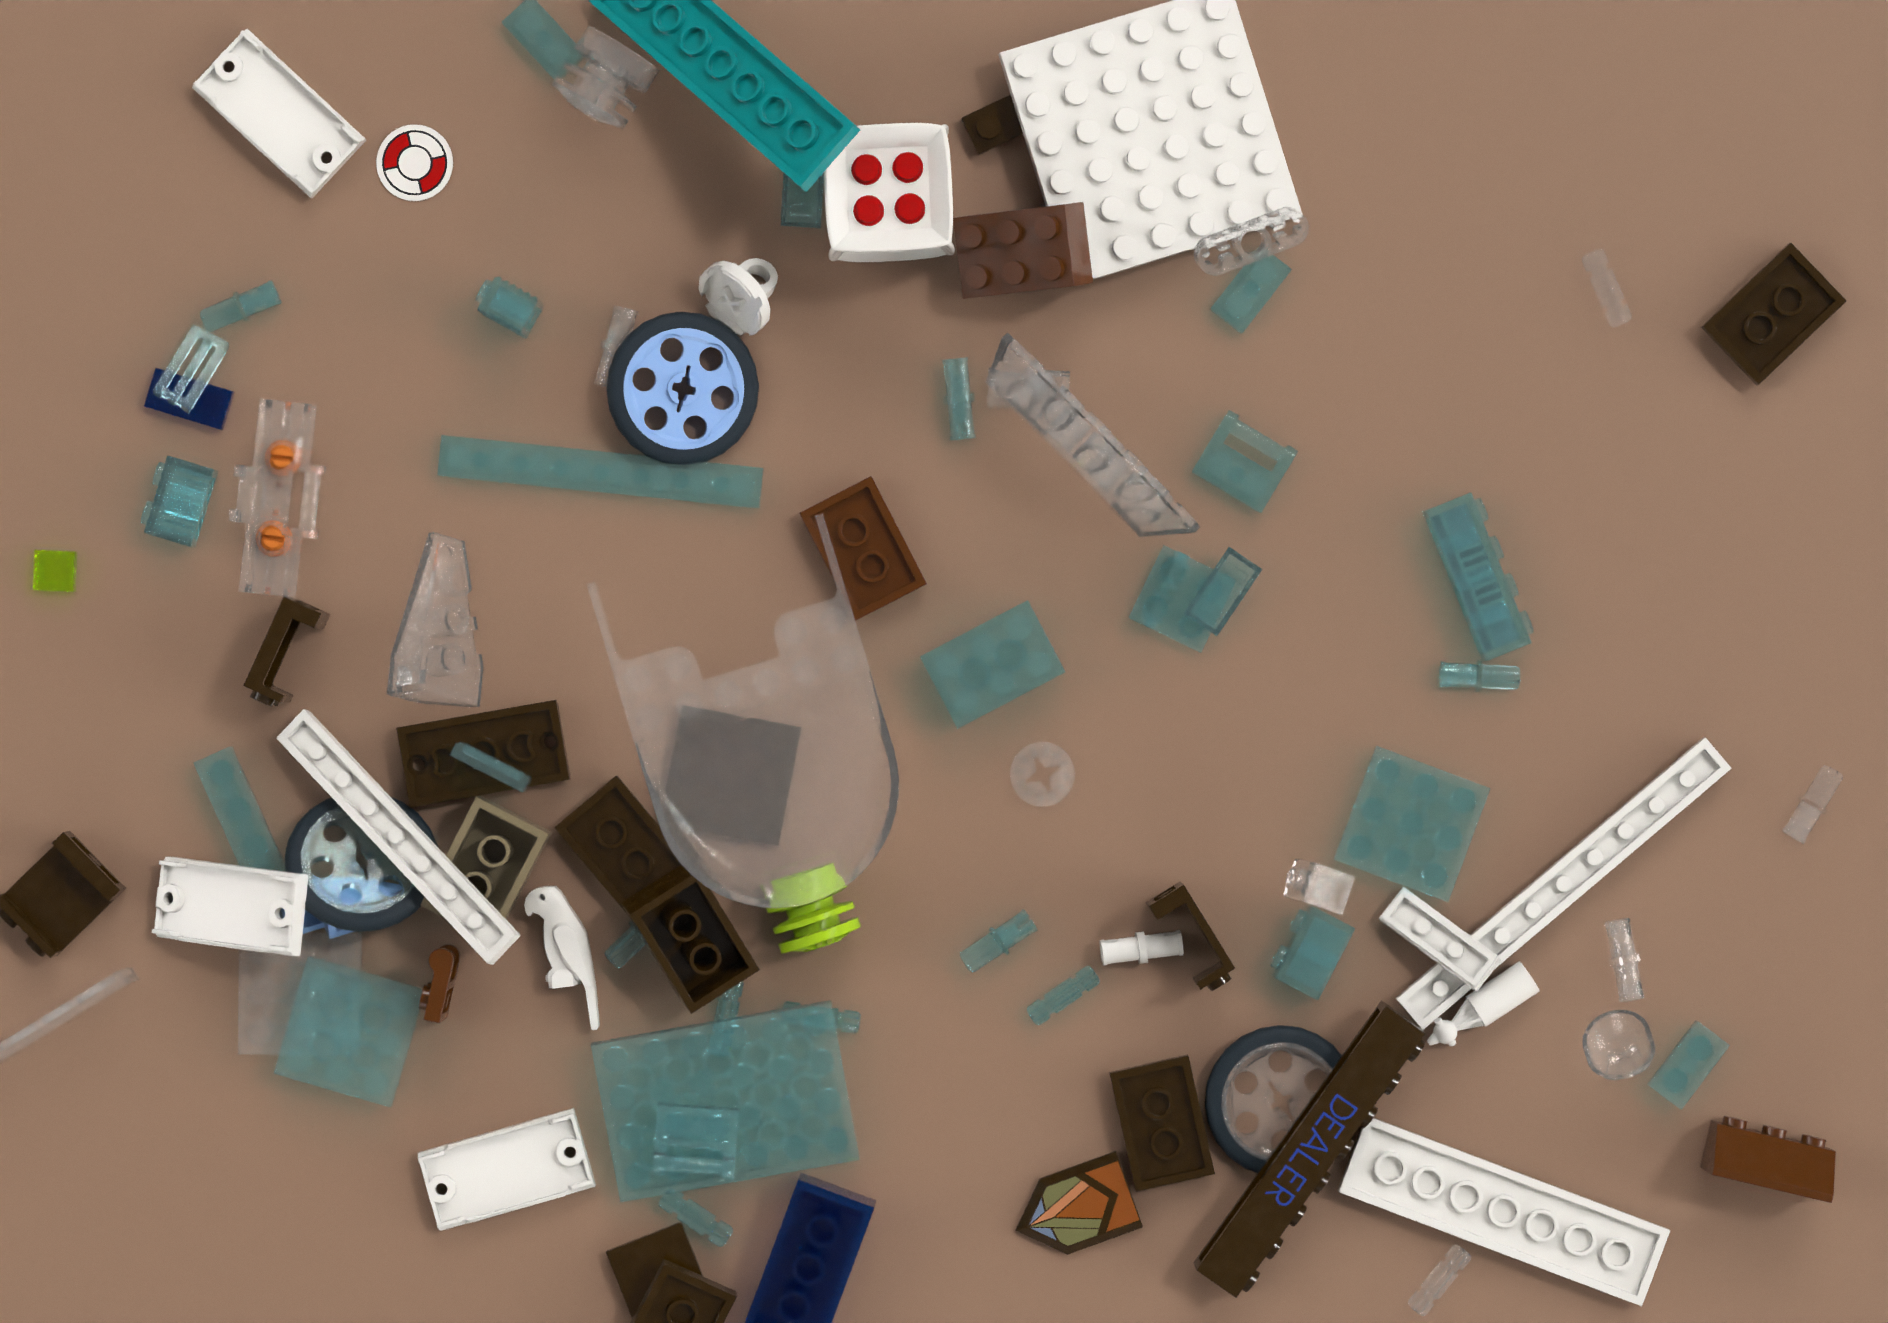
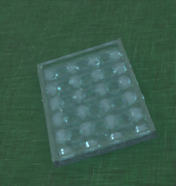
[591,1000,860,1202]

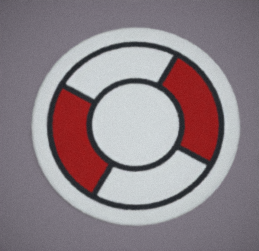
[376,125,453,201]

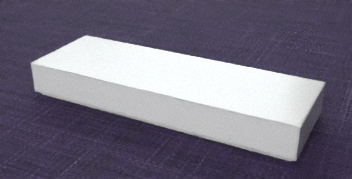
[1379,887,1501,992]

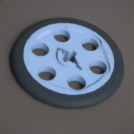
[606,312,759,465]

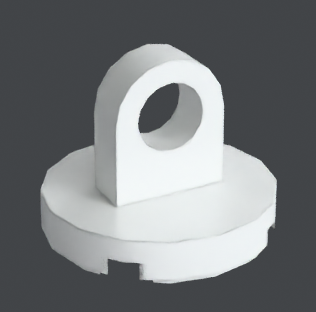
[699,258,778,336]

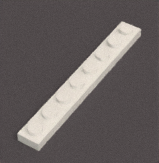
[276,709,521,965]

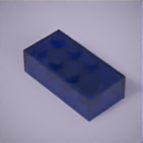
[744,1172,876,1323]

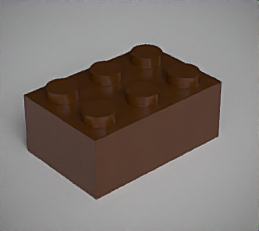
[953,202,1093,299]

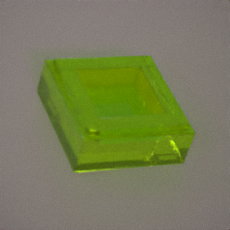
[33,550,77,592]

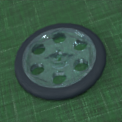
[284,797,438,932]

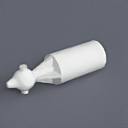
[1427,961,1540,1046]

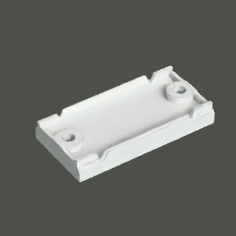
[192,29,366,199]
[152,857,309,956]
[418,1108,596,1231]

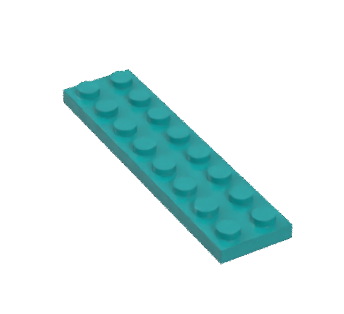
[589,0,860,192]

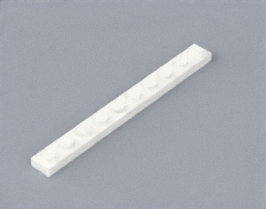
[1396,737,1732,1030]

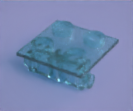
[1128,545,1236,653]

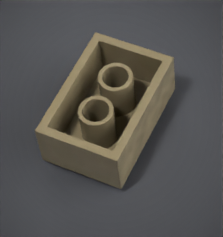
[420,796,552,920]

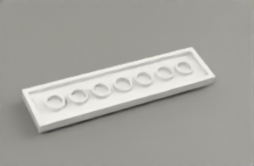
[1338,1118,1670,1306]

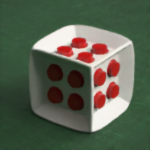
[824,123,955,262]

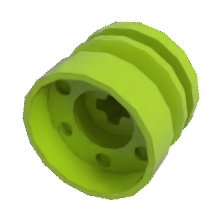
[759,861,861,954]

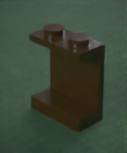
[0,831,126,958]
[1146,882,1235,991]

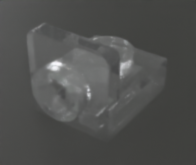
[1284,858,1355,915]

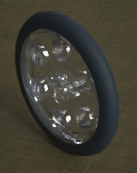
[1205,1025,1342,1173]

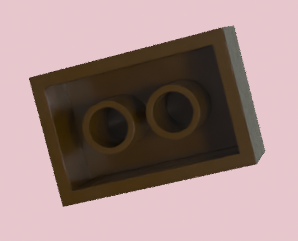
[621,860,760,1014]

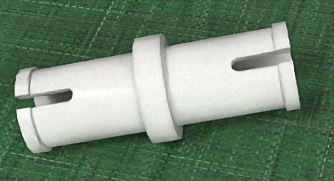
[1099,930,1184,966]

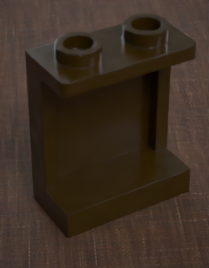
[243,596,330,707]

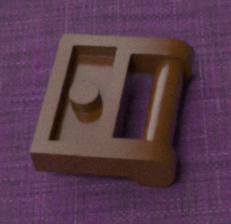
[419,944,460,1023]

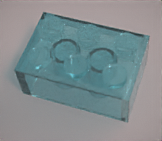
[920,600,1065,729]

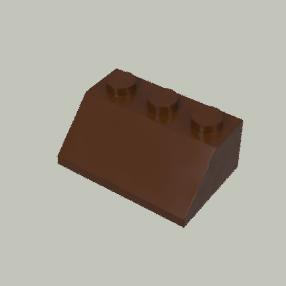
[1700,1116,1836,1203]

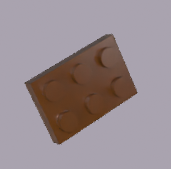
[800,476,927,621]

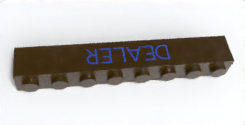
[1193,1000,1425,1298]

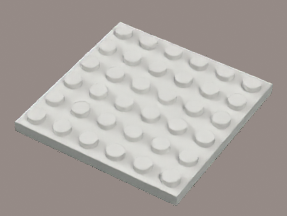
[998,0,1303,280]

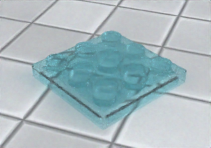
[1333,746,1491,902]
[274,955,423,1107]

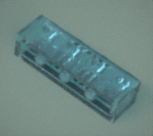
[1423,493,1534,661]

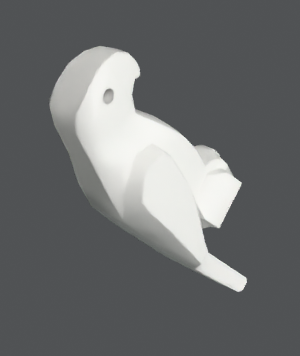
[524,886,600,1030]

